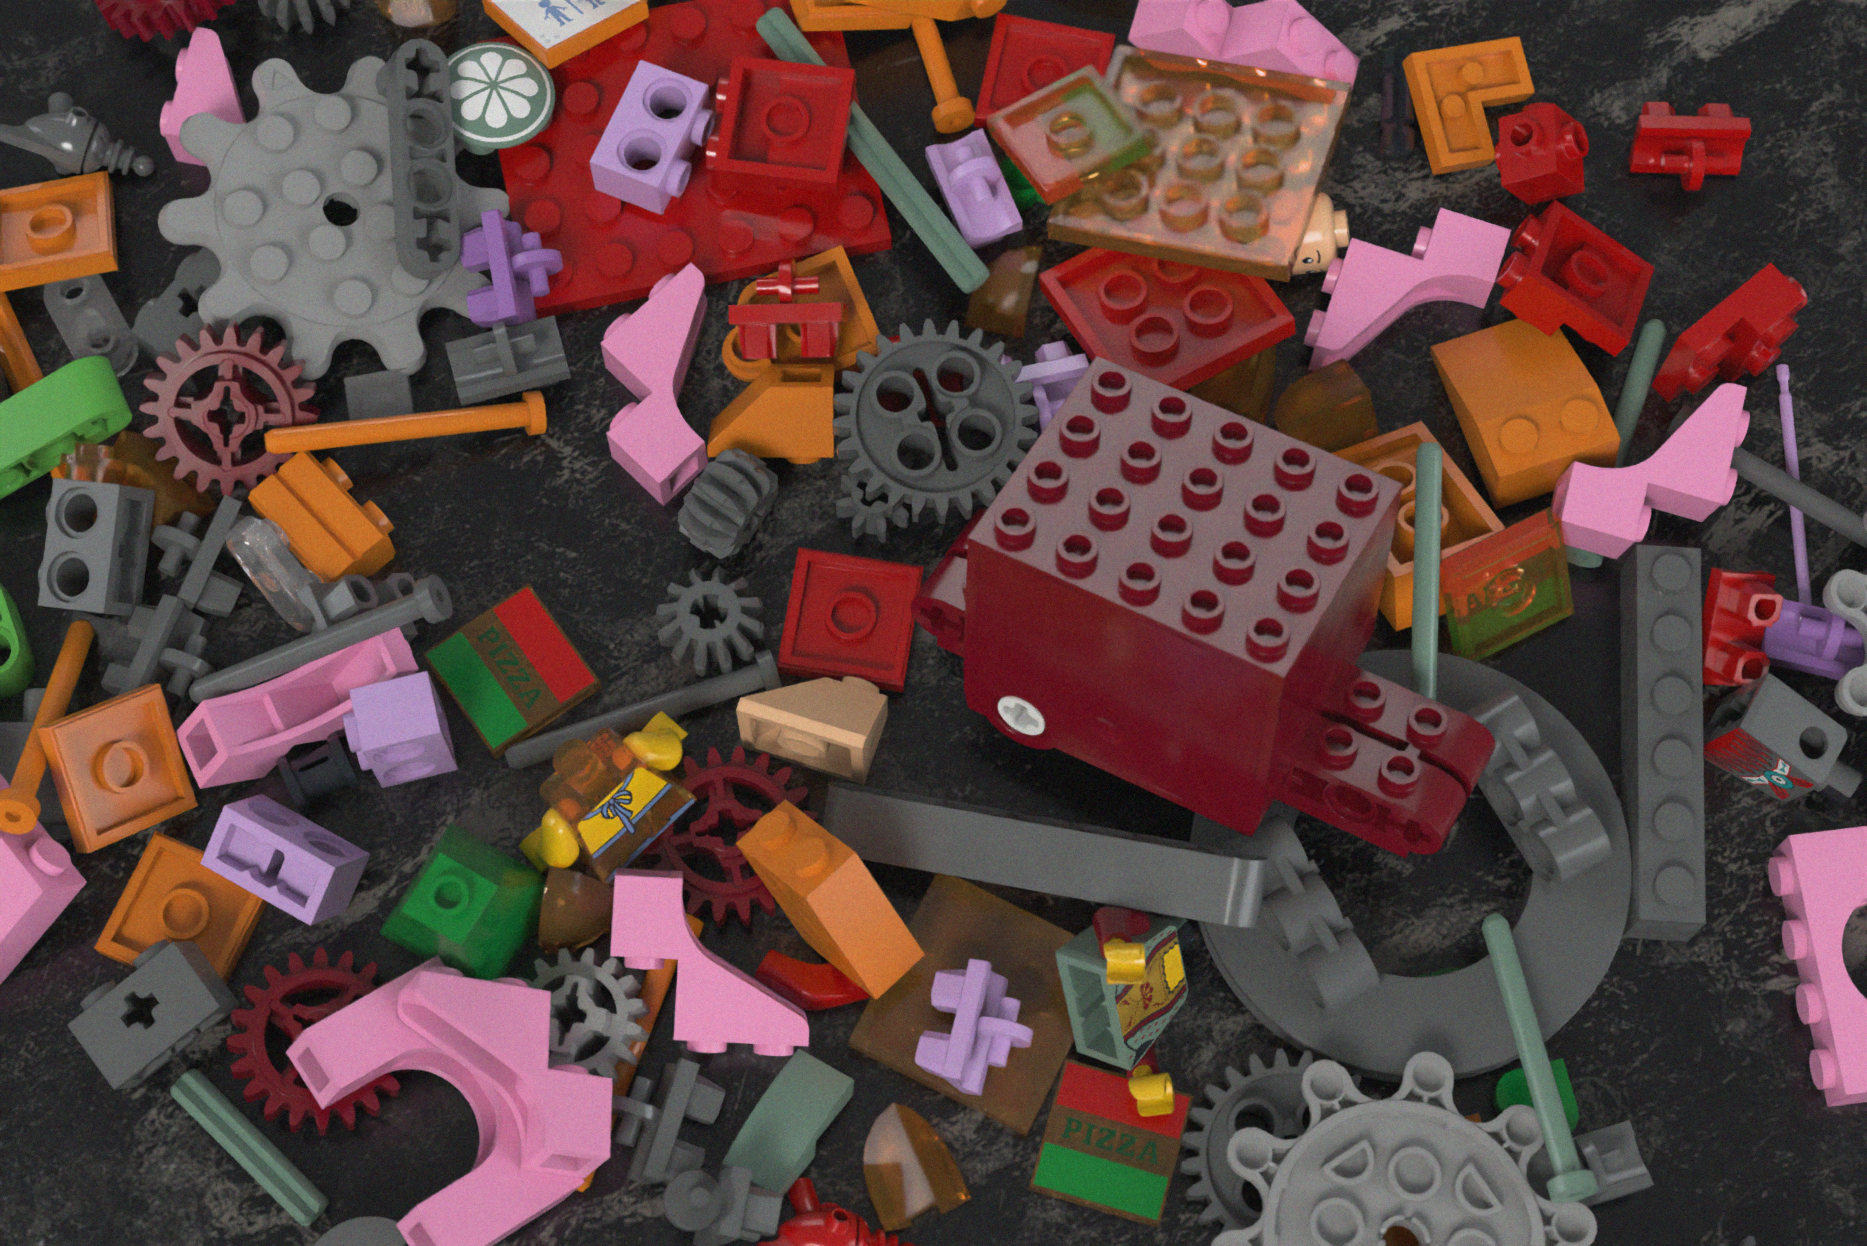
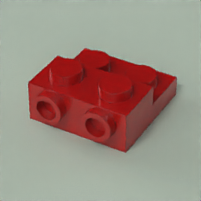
[706,55,856,195]
[1495,200,1655,357]
[1651,263,1808,403]

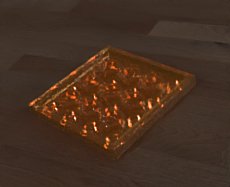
[1047,44,1351,282]

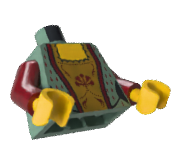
[1055,906,1194,1117]

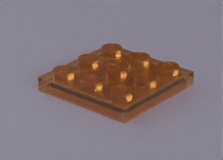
[848,873,1076,1137]

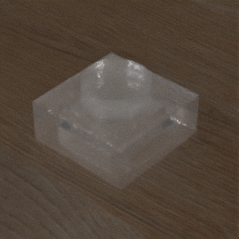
[344,367,415,420]

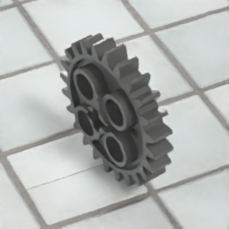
[832,319,1039,524]
[1180,1049,1381,1235]

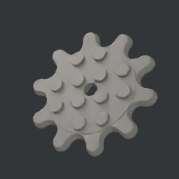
[158,56,512,381]
[1211,1052,1597,1246]

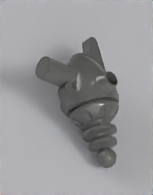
[0,92,154,177]

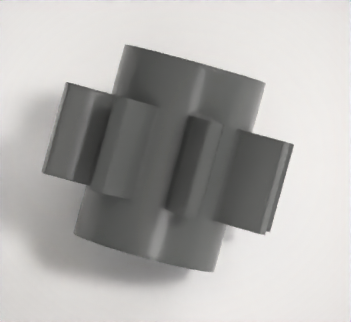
[836,475,909,543]

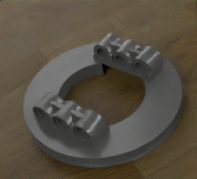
[1190,649,1632,1083]

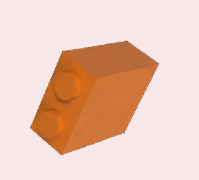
[736,799,925,1000]

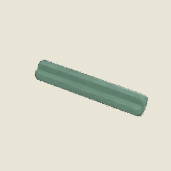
[170,1068,329,1226]

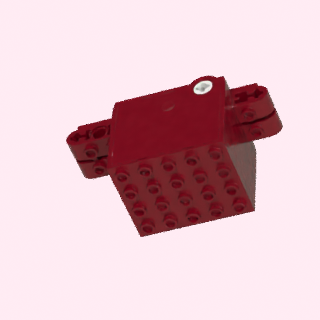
[911,356,1496,858]

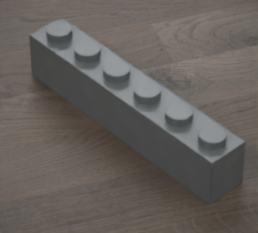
[1620,544,1706,942]

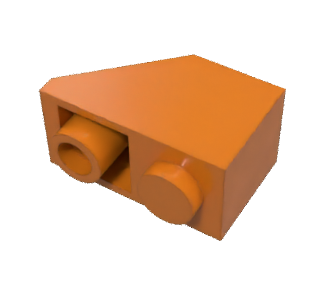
[707,364,835,464]

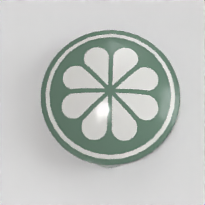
[447,42,555,155]

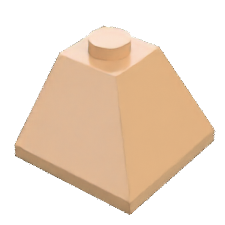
[736,676,888,785]

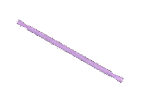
[1776,364,1812,605]

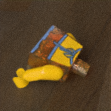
[519,711,697,885]

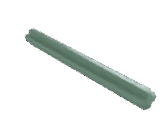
[756,7,990,294]

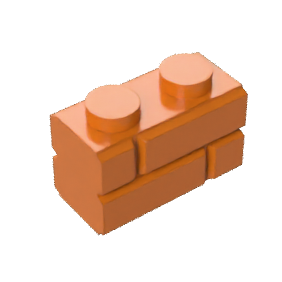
[248,451,396,583]

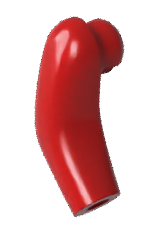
[754,949,871,1011]

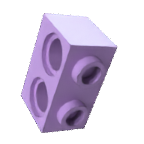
[590,59,716,215]
[343,671,458,788]
[200,794,370,926]

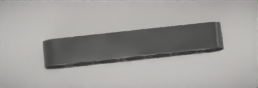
[821,782,1268,927]

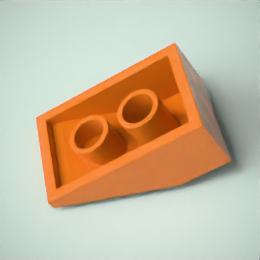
[1430,318,1621,510]
[1331,421,1511,632]

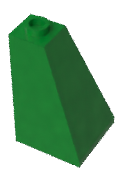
[379,822,562,981]

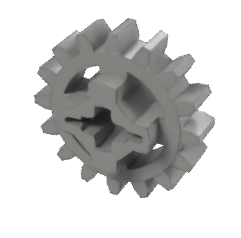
[517,948,650,1085]

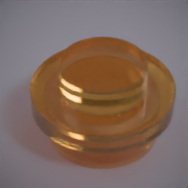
[59,442,126,484]

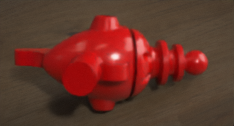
[757,1178,915,1246]

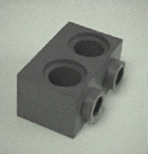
[38,478,155,616]

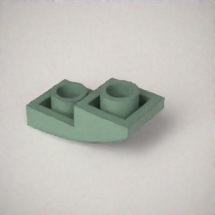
[722,1049,854,1196]

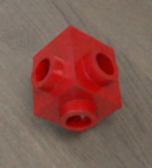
[1494,102,1588,206]

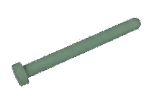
[1559,319,1667,568]
[1410,442,1443,701]
[1482,914,1598,1203]

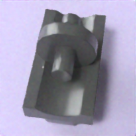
[445,316,571,406]
[151,495,268,618]
[297,573,418,643]
[101,594,216,714]
[611,1058,726,1184]
[1526,1120,1654,1207]
[663,1165,783,1246]

